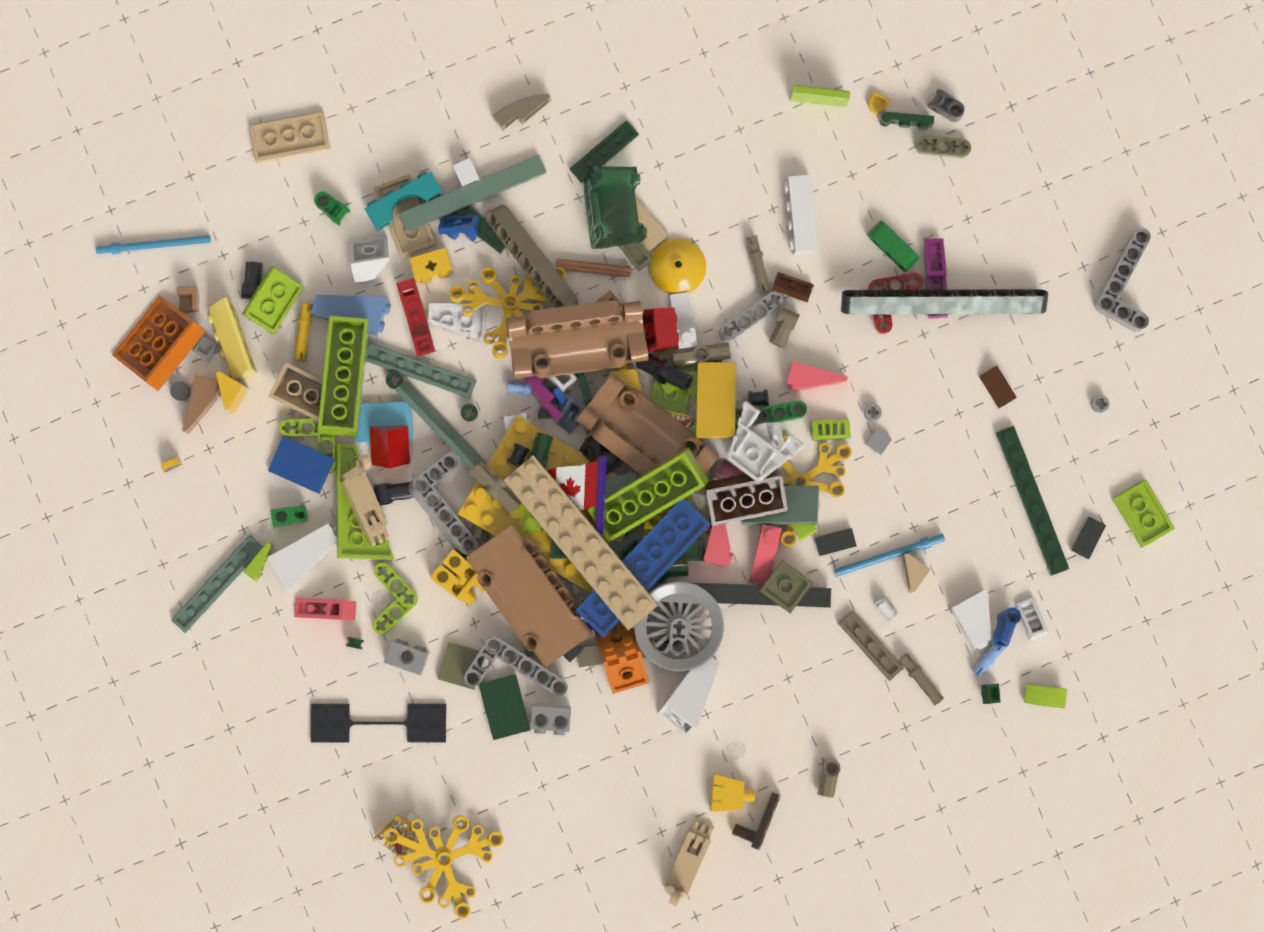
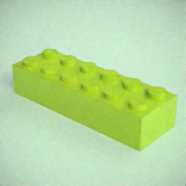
[318,316,369,437]
[588,448,709,542]

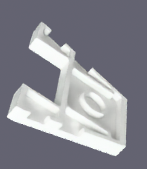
[727,401,806,482]

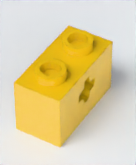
[409,248,453,284]

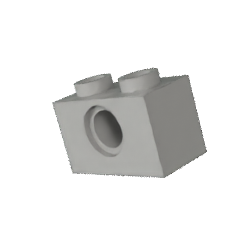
[384,638,429,675]

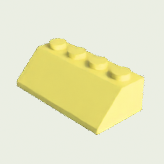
[207,297,258,381]

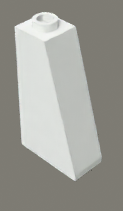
[268,523,336,592]

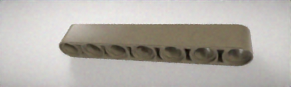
[485,205,578,308]

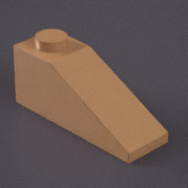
[182,375,221,433]

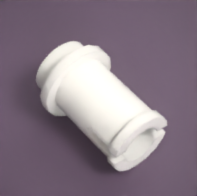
[874,597,898,622]

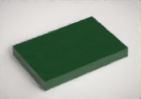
[479,674,531,740]

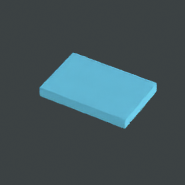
[355,402,413,443]

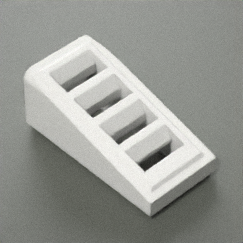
[1015,597,1049,641]

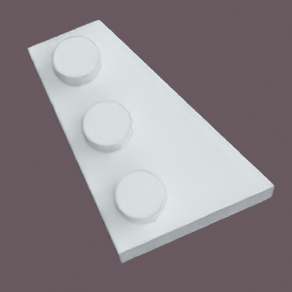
[428,303,486,341]

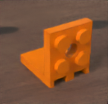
[594,623,650,694]

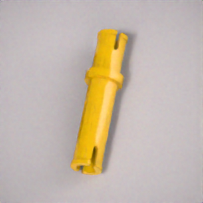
[293,303,313,361]

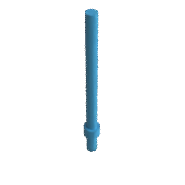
[96,235,211,255]
[834,534,945,577]

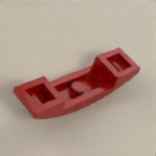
[396,278,436,357]

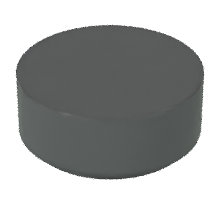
[170,381,190,401]

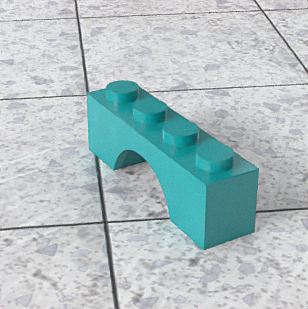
[364,171,443,231]

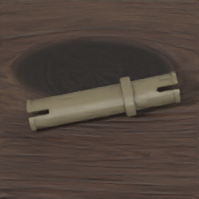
[745,235,771,294]
[898,653,944,706]

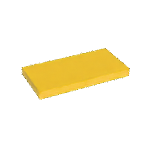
[696,362,737,438]

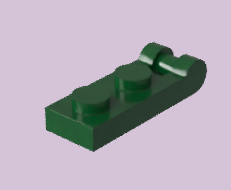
[879,112,934,130]

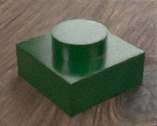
[981,683,1001,704]

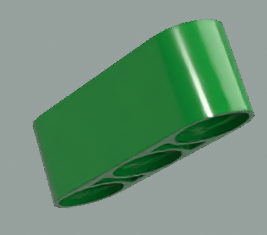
[867,220,920,272]
[753,401,807,425]

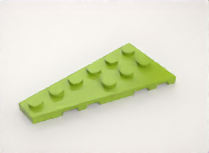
[336,444,394,561]

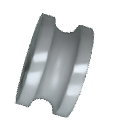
[1091,395,1110,413]
[864,404,882,422]

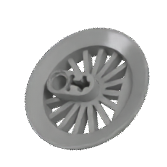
[635,582,724,671]

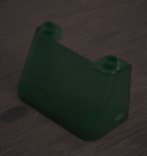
[584,166,647,249]

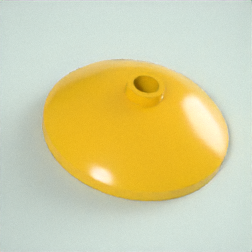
[649,238,706,295]

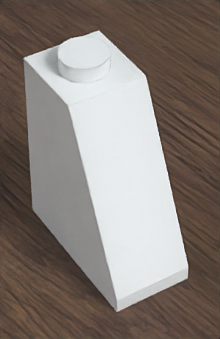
[950,589,992,650]

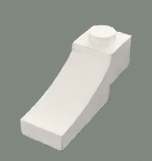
[669,292,698,349]

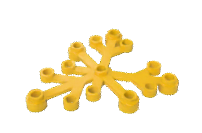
[449,267,565,359]
[781,436,852,547]
[383,815,504,919]

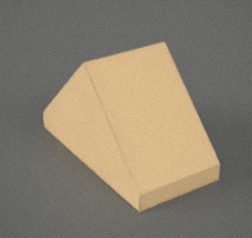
[902,554,931,593]

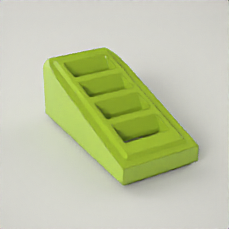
[811,419,851,441]
[244,542,273,582]

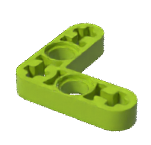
[279,418,336,474]
[372,563,418,635]

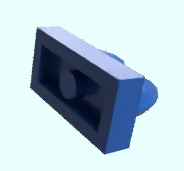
[437,214,480,242]

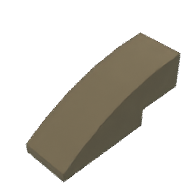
[492,94,551,131]

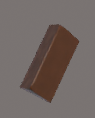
[979,365,1017,409]

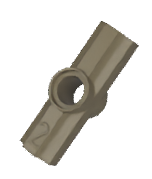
[671,342,731,367]
[469,461,522,514]

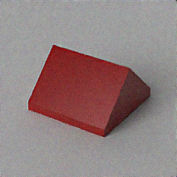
[370,425,410,469]

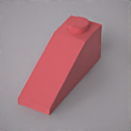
[785,361,848,392]
[703,524,733,567]
[749,524,782,585]
[294,598,356,621]

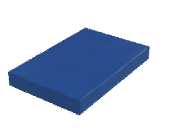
[268,436,335,494]

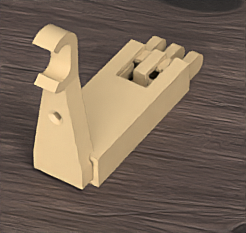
[341,454,389,546]
[665,819,714,906]

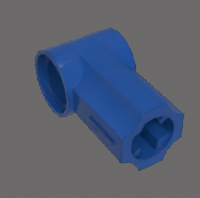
[992,607,1021,647]

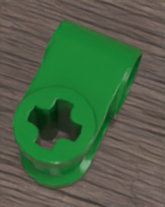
[314,192,351,226]

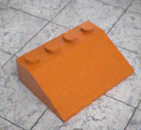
[112,295,206,391]

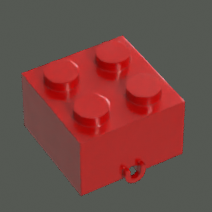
[642,308,679,352]

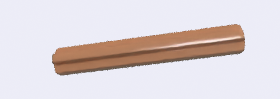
[556,258,631,277]

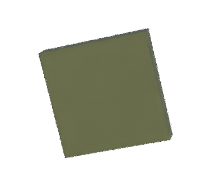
[759,560,813,614]
[438,642,485,690]

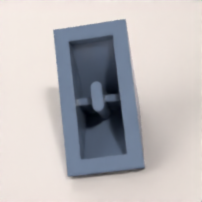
[558,396,586,434]

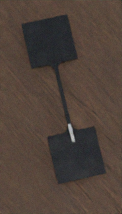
[311,704,446,743]

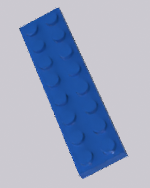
[575,498,711,637]

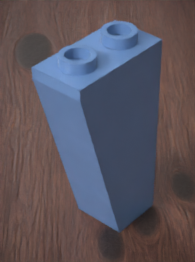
[310,295,391,337]

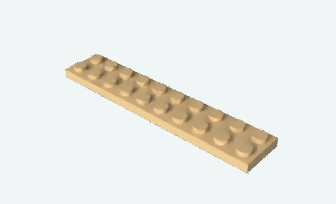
[504,455,658,630]

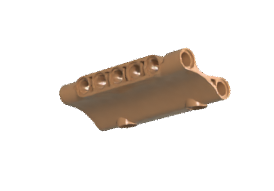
[506,300,648,379]
[576,373,720,500]
[466,523,593,667]

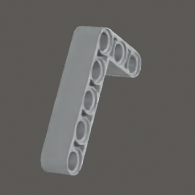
[1095,228,1151,332]
[408,453,478,556]
[464,637,568,696]

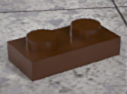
[772,272,814,302]

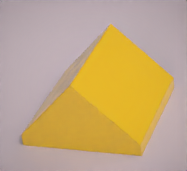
[215,372,249,414]

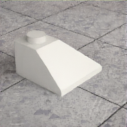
[349,236,389,282]

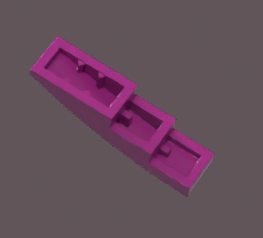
[924,238,948,319]
[523,376,564,424]

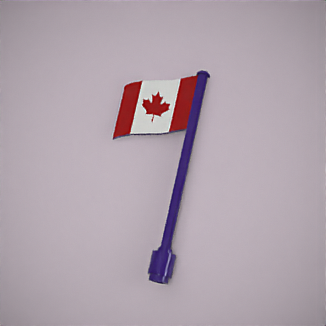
[547,456,608,631]

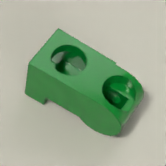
[270,505,308,529]

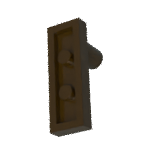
[732,792,781,850]

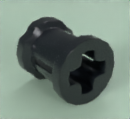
[748,389,769,406]
[507,443,530,467]

